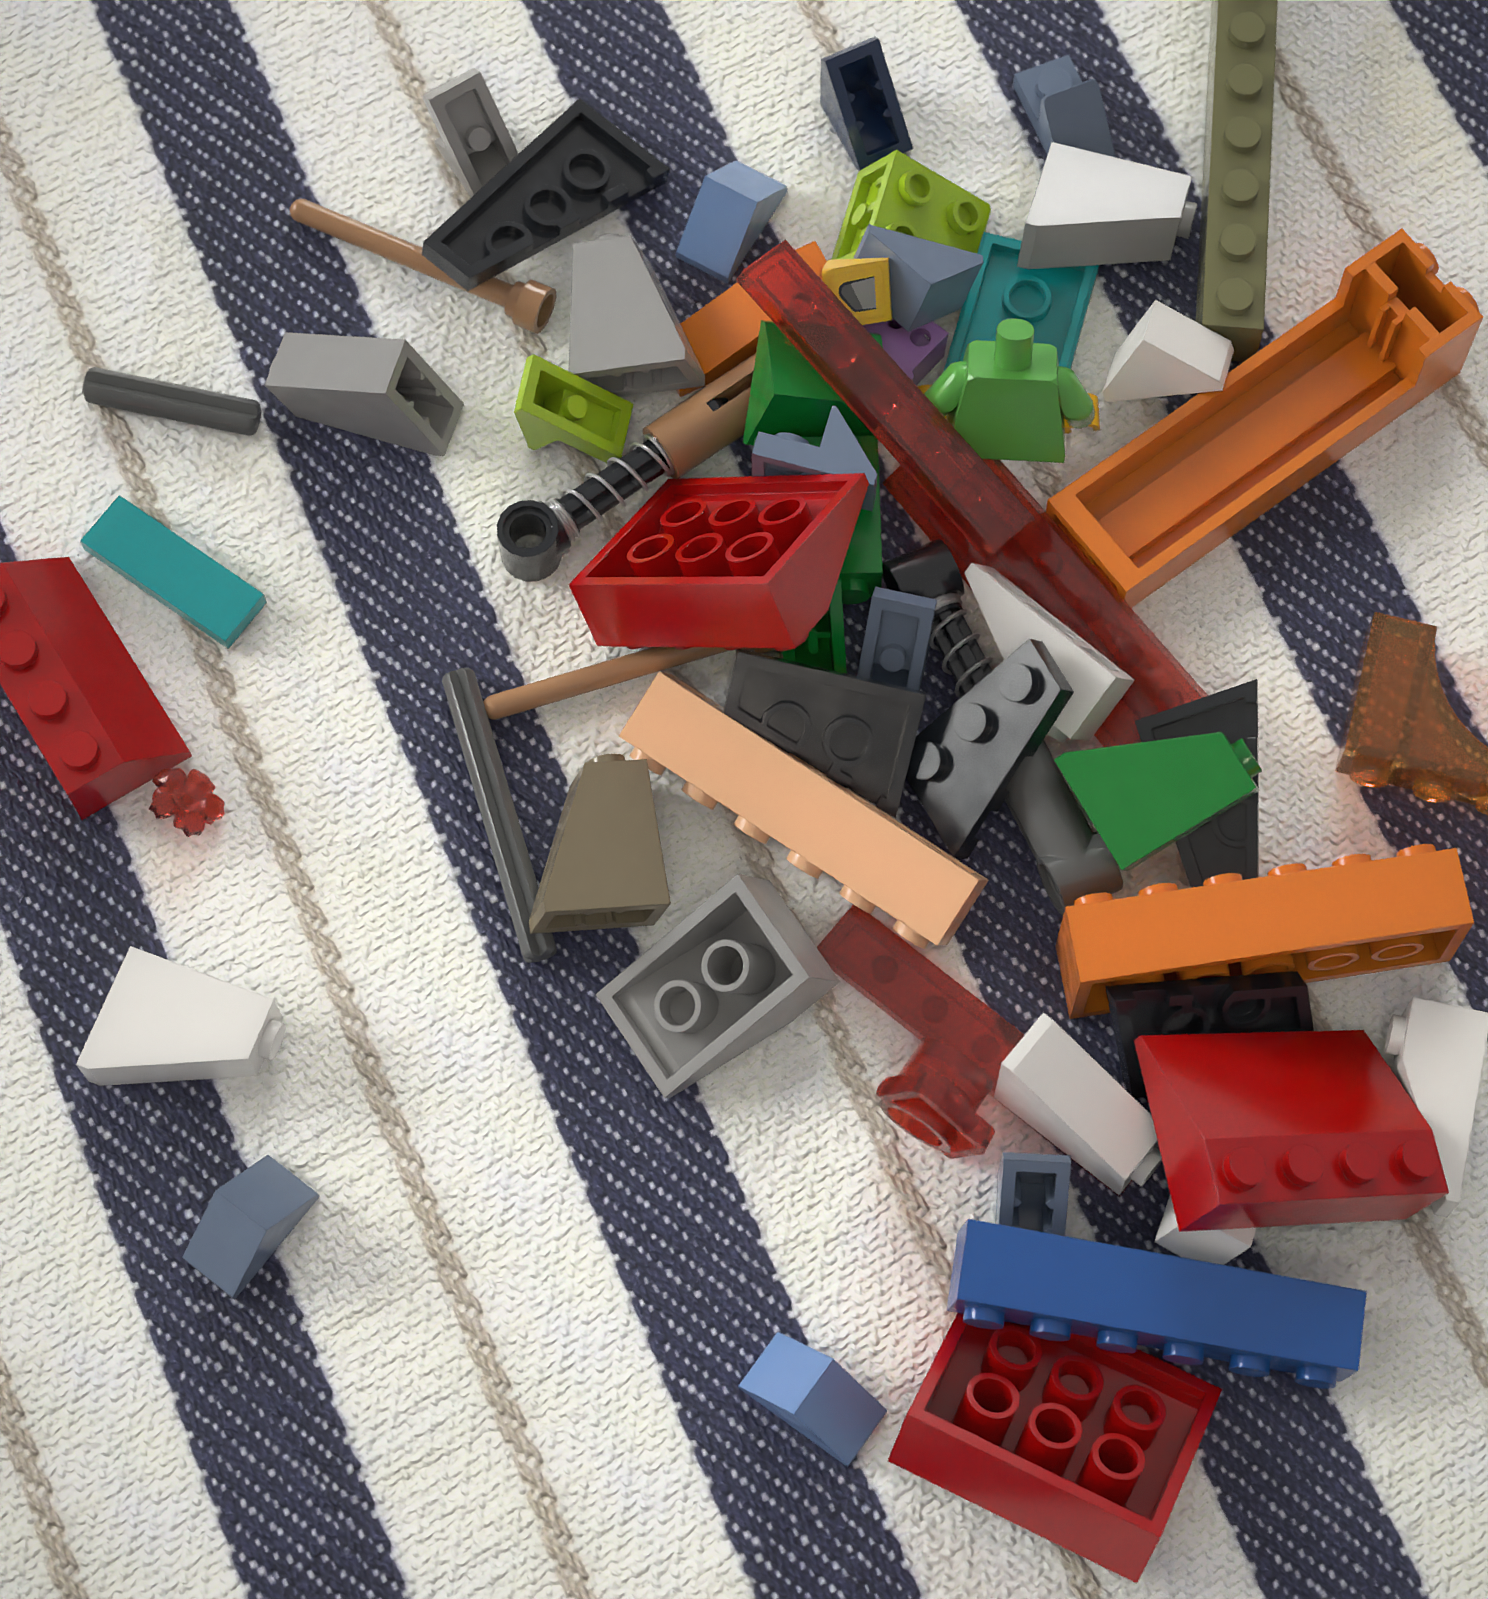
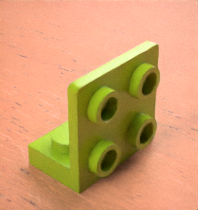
[831,150,991,260]

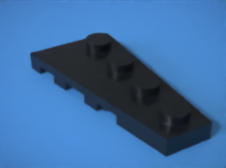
[422,98,670,291]

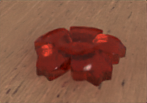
[149,768,225,837]

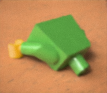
[910,318,1100,463]

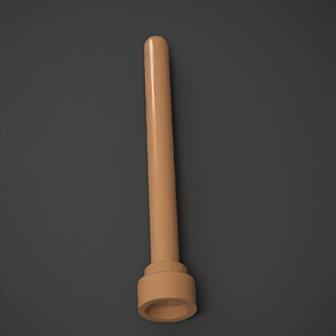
[290,199,556,334]
[483,647,775,720]

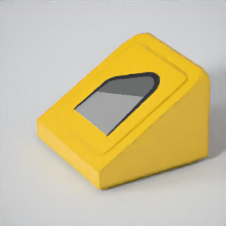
[822,258,892,329]

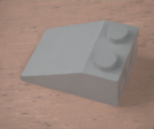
[596,874,840,1098]

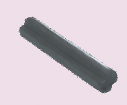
[82,367,261,436]

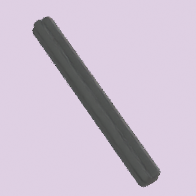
[442,668,557,963]

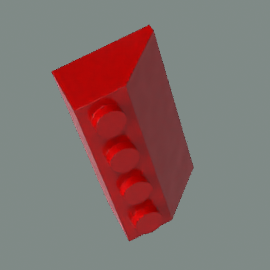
[0,557,192,820]

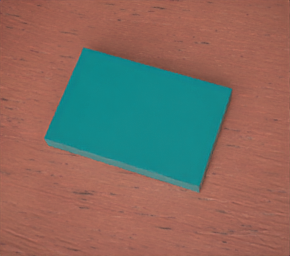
[943,232,1099,372]

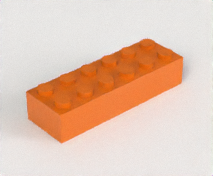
[1055,844,1474,1019]

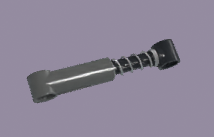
[882,538,1123,916]

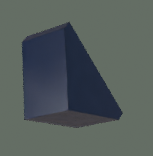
[820,36,913,171]

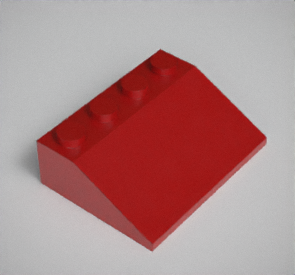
[569,473,869,651]
[1134,1030,1449,1232]
[887,1313,1222,1583]

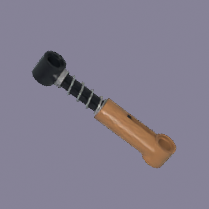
[497,317,825,582]

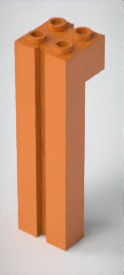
[1043,228,1483,616]

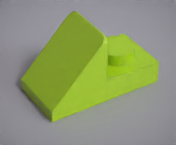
[514,354,634,463]

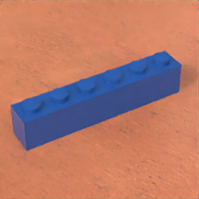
[946,1219,1367,1389]

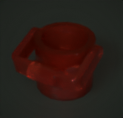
[876,1038,995,1159]

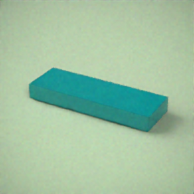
[80,495,267,649]

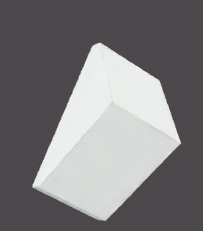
[1102,300,1234,402]

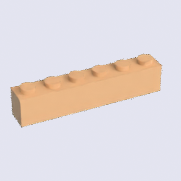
[619,671,989,949]

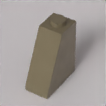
[529,754,671,934]

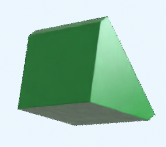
[743,320,892,445]

